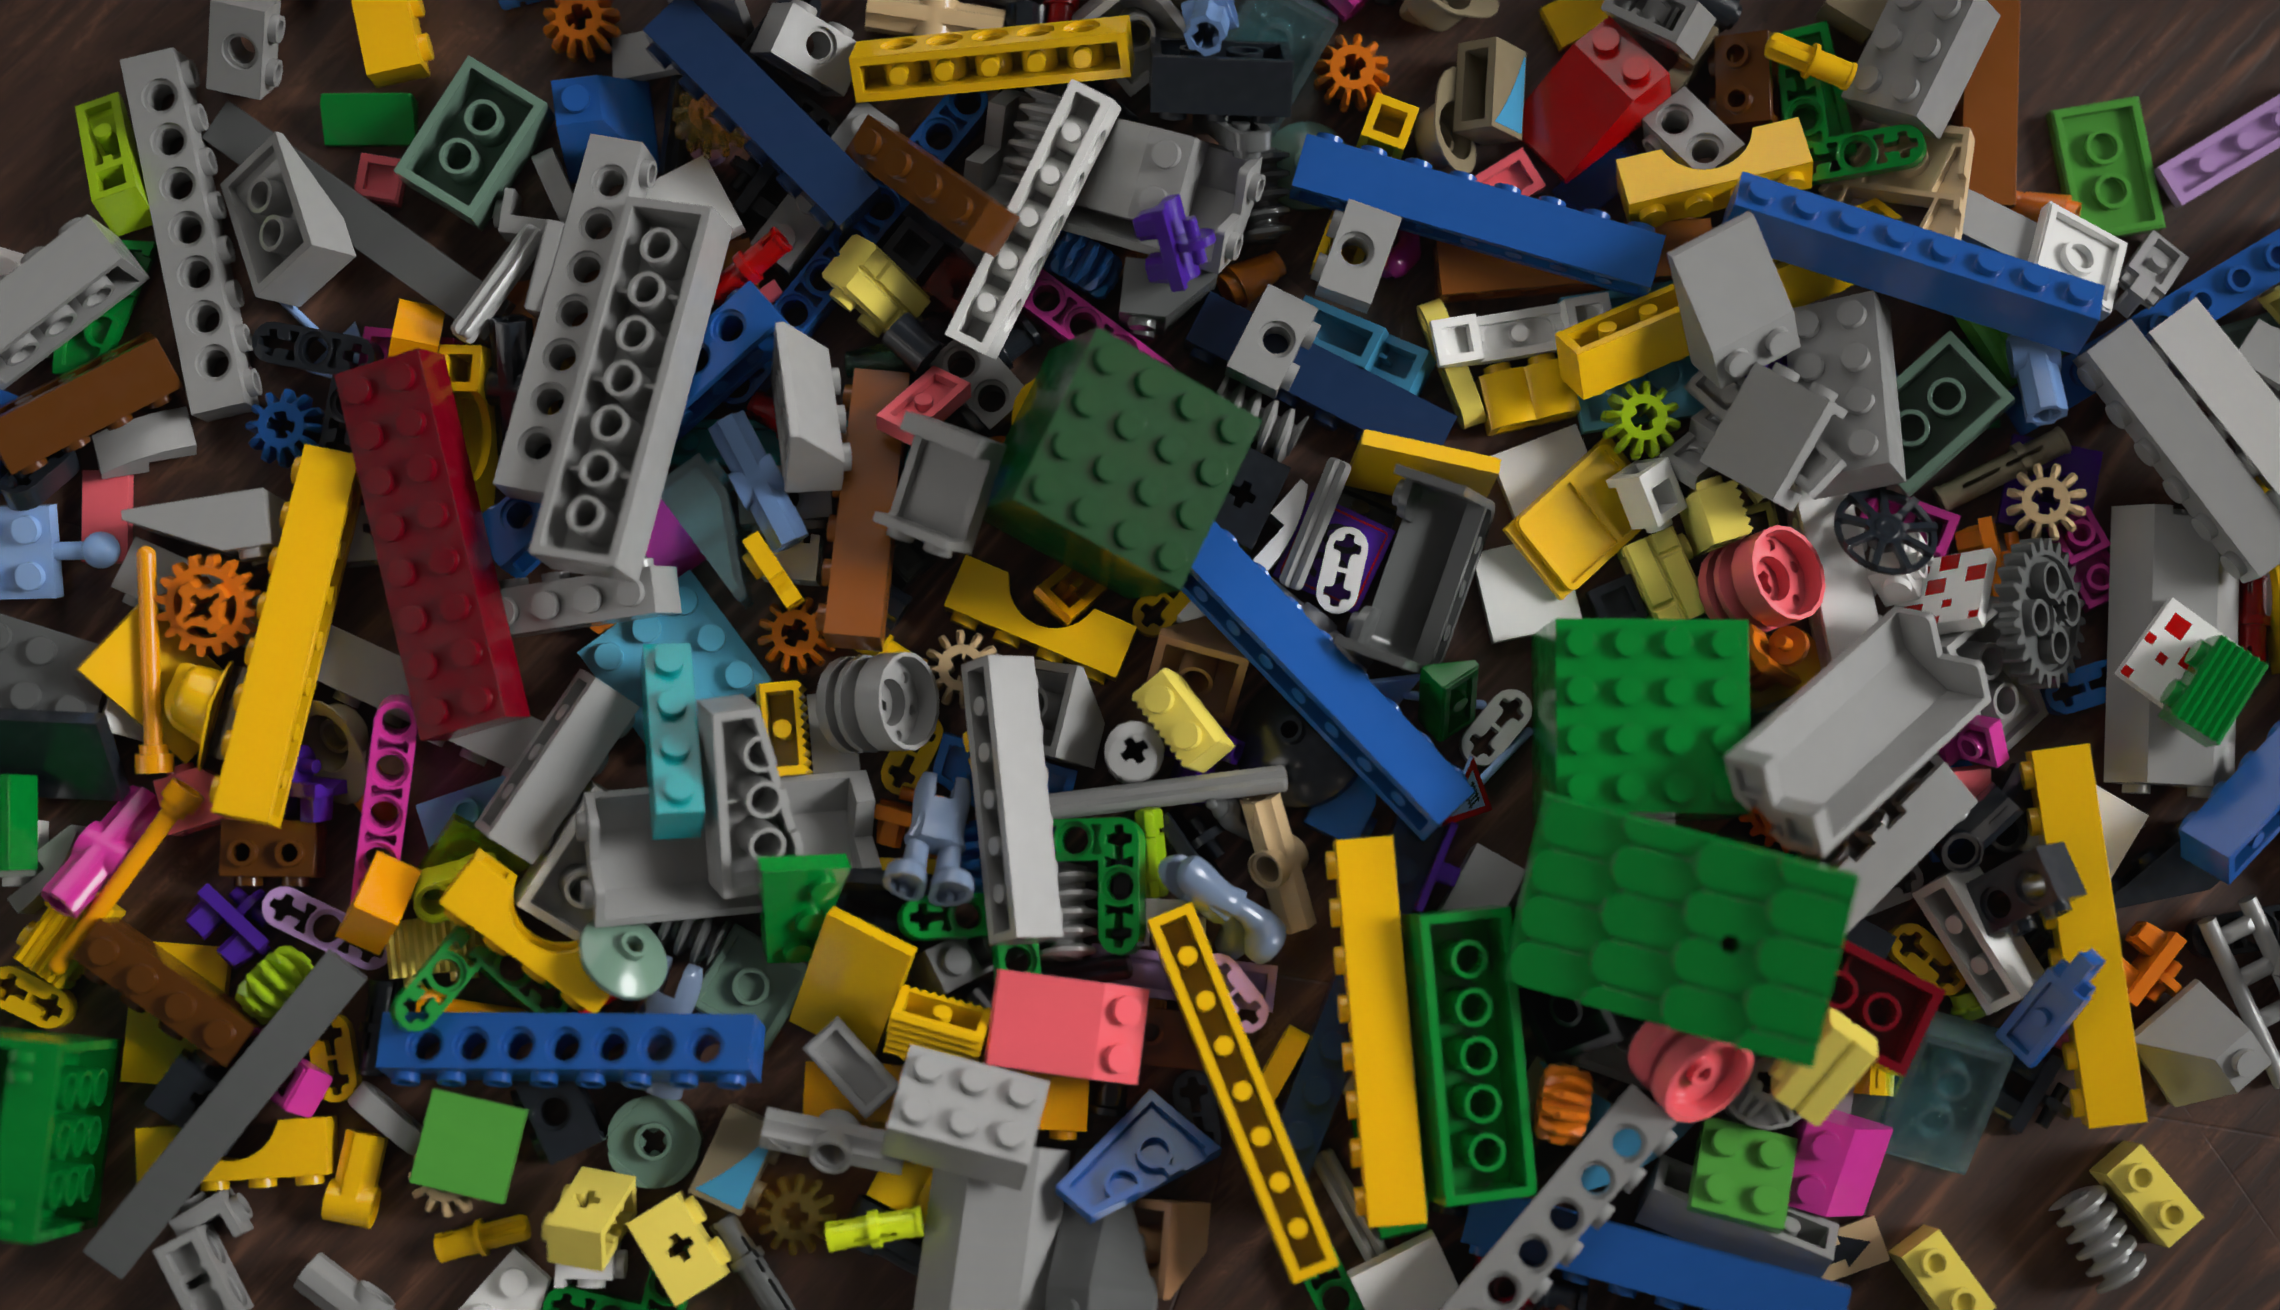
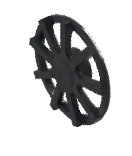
[1833,486,1938,575]

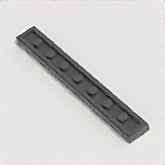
[202,100,516,343]
[82,948,368,1280]

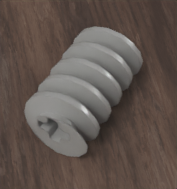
[999,87,1062,183]
[1216,375,1309,462]
[1104,721,1164,784]
[1039,862,1098,964]
[2049,1185,2147,1294]

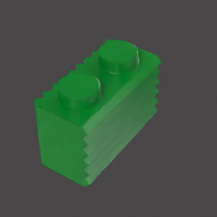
[2158,635,2269,747]

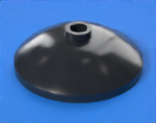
[1236,683,1359,809]

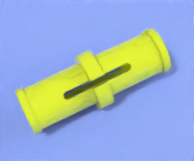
[825,1205,925,1253]

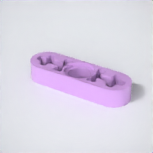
[262,886,387,970]

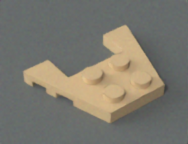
[1818,124,1975,240]

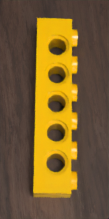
[849,15,1135,103]

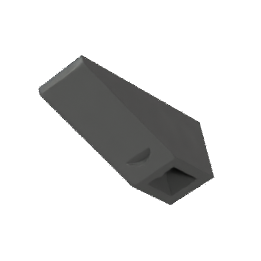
[909,926,1043,996]

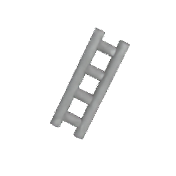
[2197,895,2280,1089]

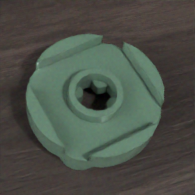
[607,1094,704,1189]

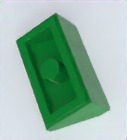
[320,93,418,147]
[1418,660,1479,742]

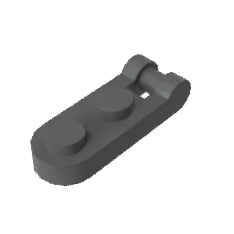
[1193,114,1272,160]

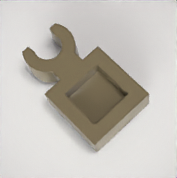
[1669,25,1719,96]

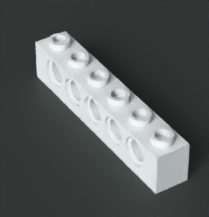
[945,79,1122,360]

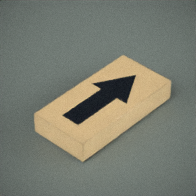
[1822,1214,1890,1281]

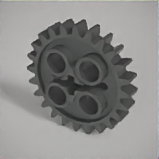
[1992,538,2086,689]

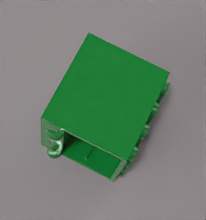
[1531,618,1751,821]
[0,1026,122,1244]

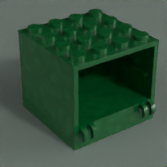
[982,327,1262,600]

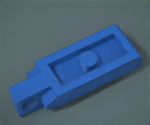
[1995,948,2106,1068]

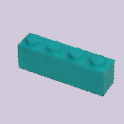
[640,643,705,840]

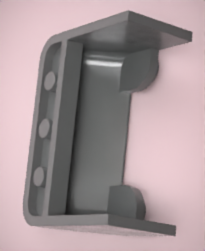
[1333,464,1495,673]

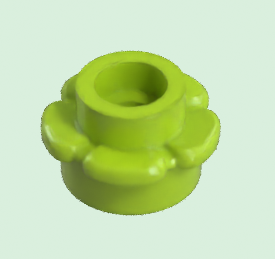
[1949,985,1987,1021]

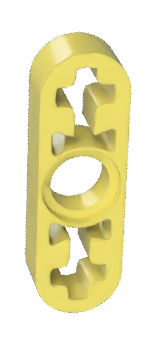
[1417,298,1486,430]

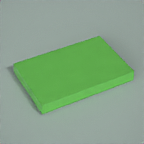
[2046,96,2166,238]

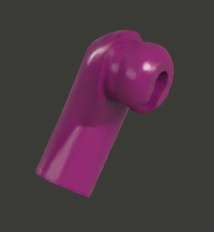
[1381,229,1421,278]

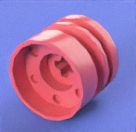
[1698,525,1826,633]

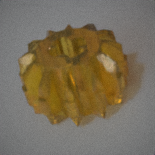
[672,91,745,160]
[756,1173,838,1255]

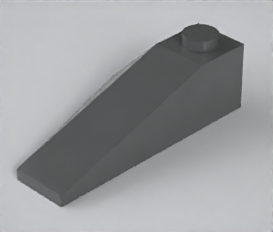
[1045,1148,1158,1310]

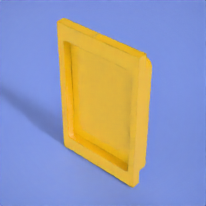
[1502,437,1642,600]

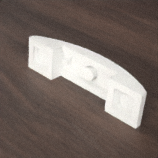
[1429,292,1612,368]
[1177,479,1308,623]

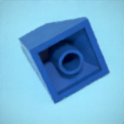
[551,75,660,184]

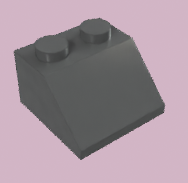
[1119,257,1218,341]

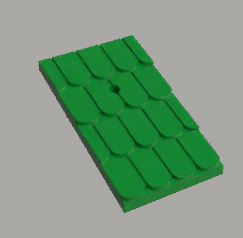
[1502,791,1859,1068]

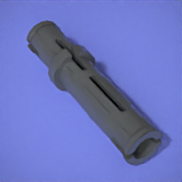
[708,1213,796,1310]

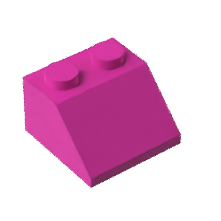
[1788,1109,1893,1217]

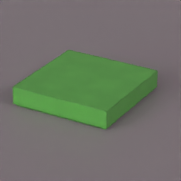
[409,1088,529,1204]

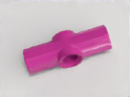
[41,785,161,919]

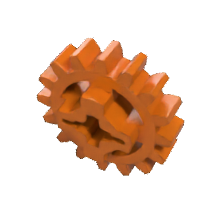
[155,553,261,657]

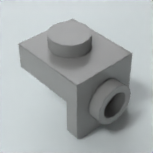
[493,187,548,242]
[169,1188,254,1237]

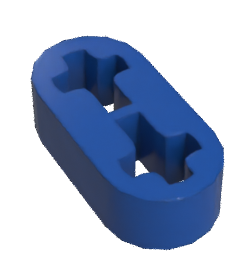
[2039,659,2107,716]

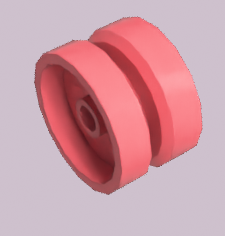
[1627,1021,1754,1123]

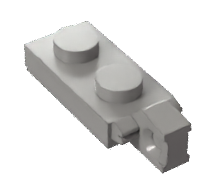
[2113,230,2189,319]

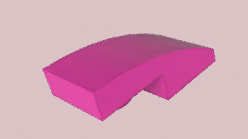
[646,498,708,578]
[2046,506,2110,614]
[1936,715,2010,768]

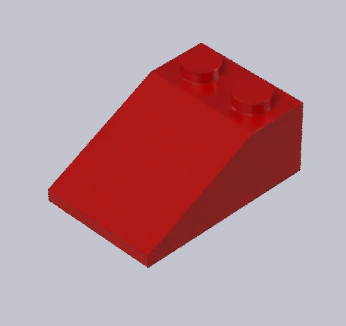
[1522,16,1671,184]

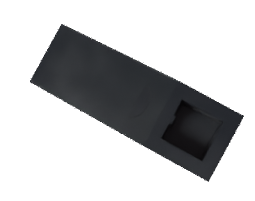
[2111,817,2221,909]

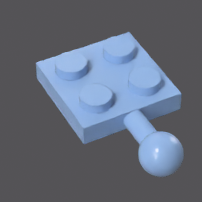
[0,504,121,600]

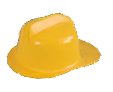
[164,661,234,771]

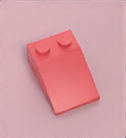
[984,969,1150,1085]

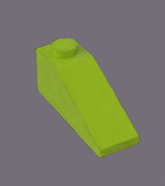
[75,92,153,237]

